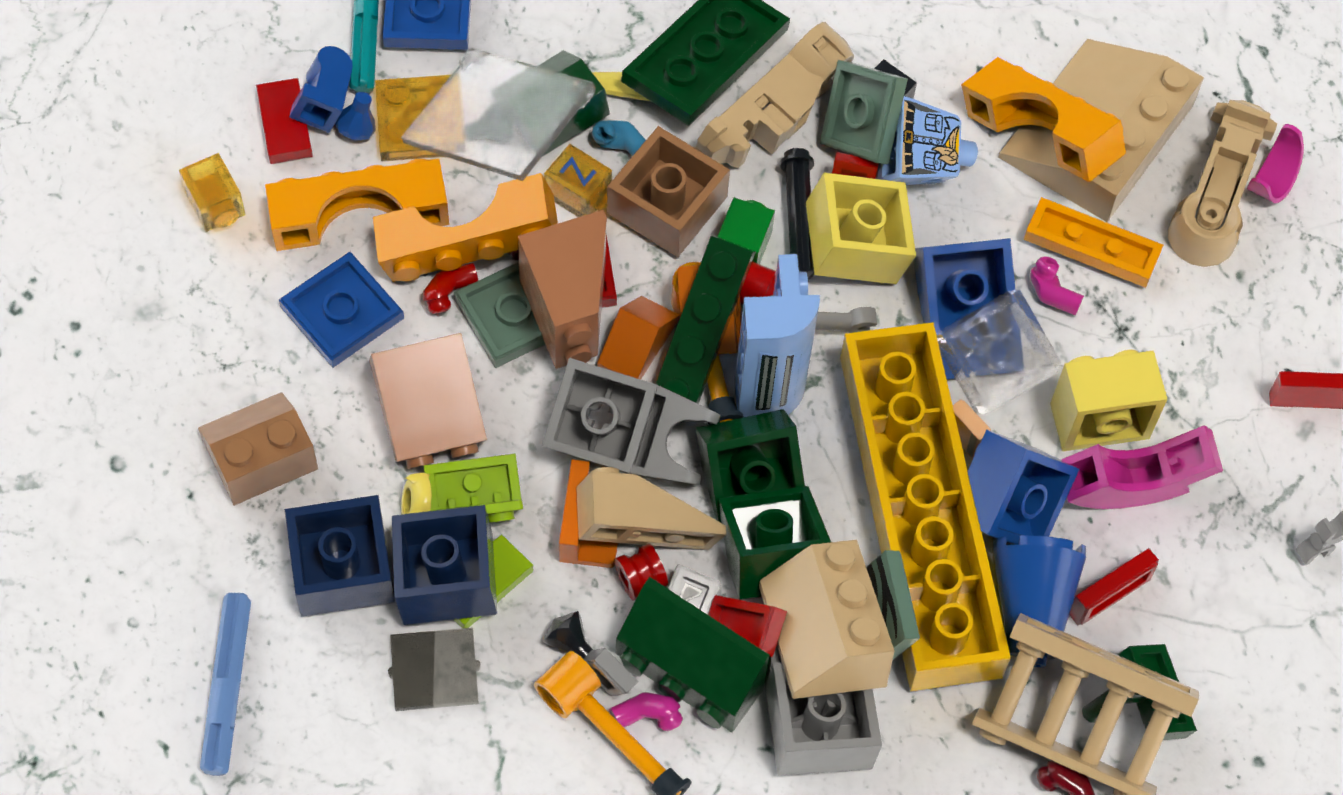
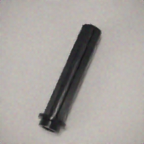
[780,148,814,279]

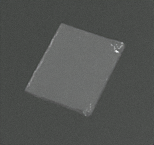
[401,48,595,181]

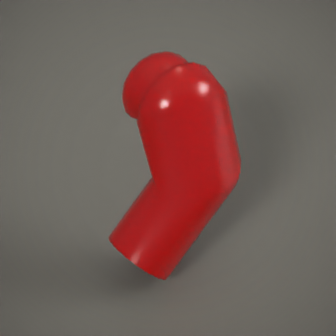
[423,263,479,314]

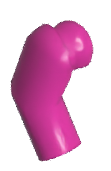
[609,692,683,731]

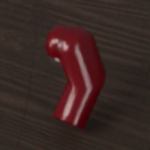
[1037,760,1095,795]

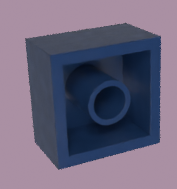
[284,495,395,617]
[392,505,497,625]

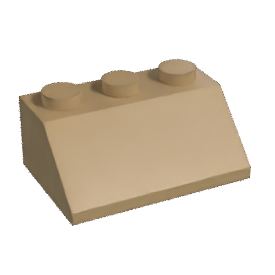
[759,540,895,699]

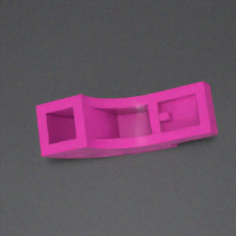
[1061,425,1223,509]

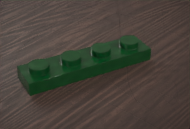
[656,235,756,404]

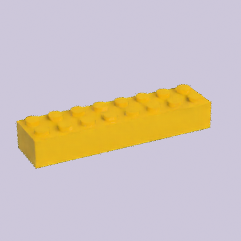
[840,322,1011,692]

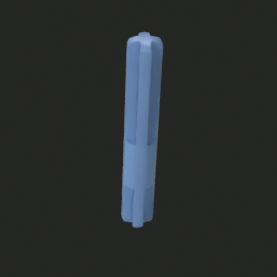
[200,593,251,776]

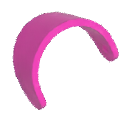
[1247,124,1304,203]

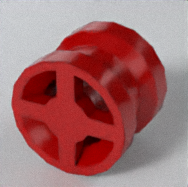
[614,543,668,601]

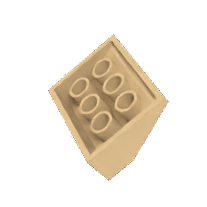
[998,39,1204,222]

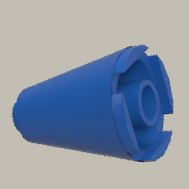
[992,535,1086,668]

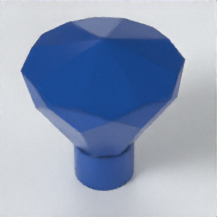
[335,92,376,140]

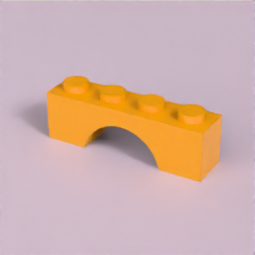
[961,57,1126,182]
[265,158,450,251]
[373,173,558,282]

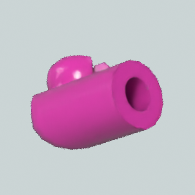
[1030,256,1084,316]

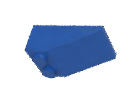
[914,238,1024,379]

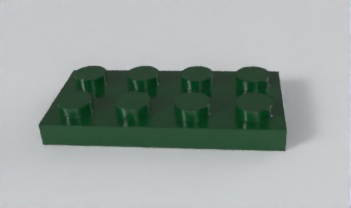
[621,0,790,126]

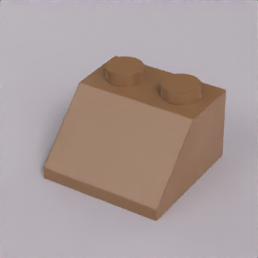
[198,392,318,506]

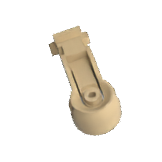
[695,22,854,168]
[1168,100,1278,267]

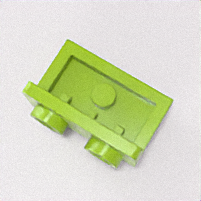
[424,453,523,522]

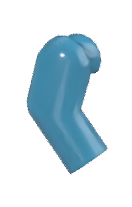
[592,120,646,156]

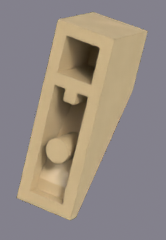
[576,467,727,550]

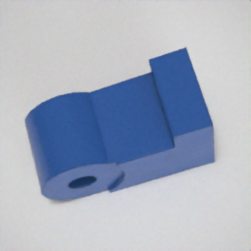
[289,46,353,133]

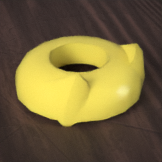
[401,473,432,515]

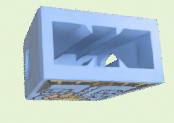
[878,96,978,185]

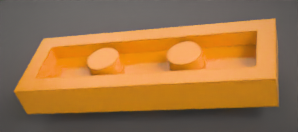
[1023,197,1164,288]

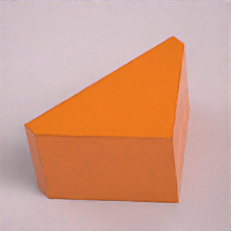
[597,296,680,380]

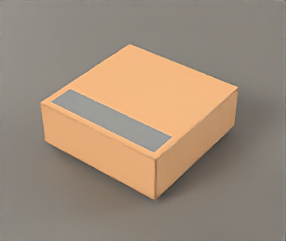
[953,399,991,459]

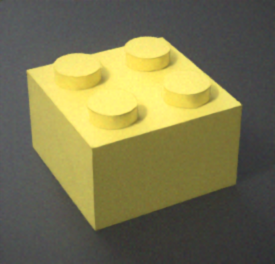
[806,173,916,284]
[1050,349,1167,452]

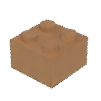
[607,126,730,257]

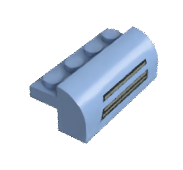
[734,254,820,417]

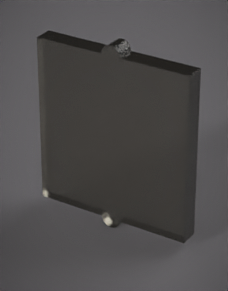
[388,628,481,711]

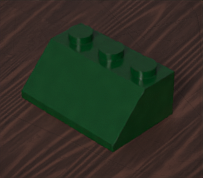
[615,577,770,733]

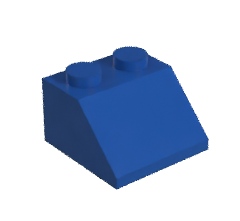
[967,429,1080,545]

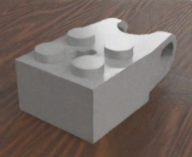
[542,358,721,485]
[765,646,882,775]

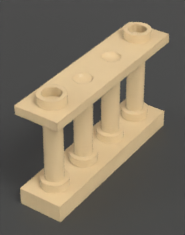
[972,613,1199,795]

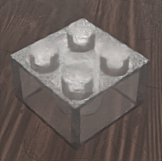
[936,289,1064,414]

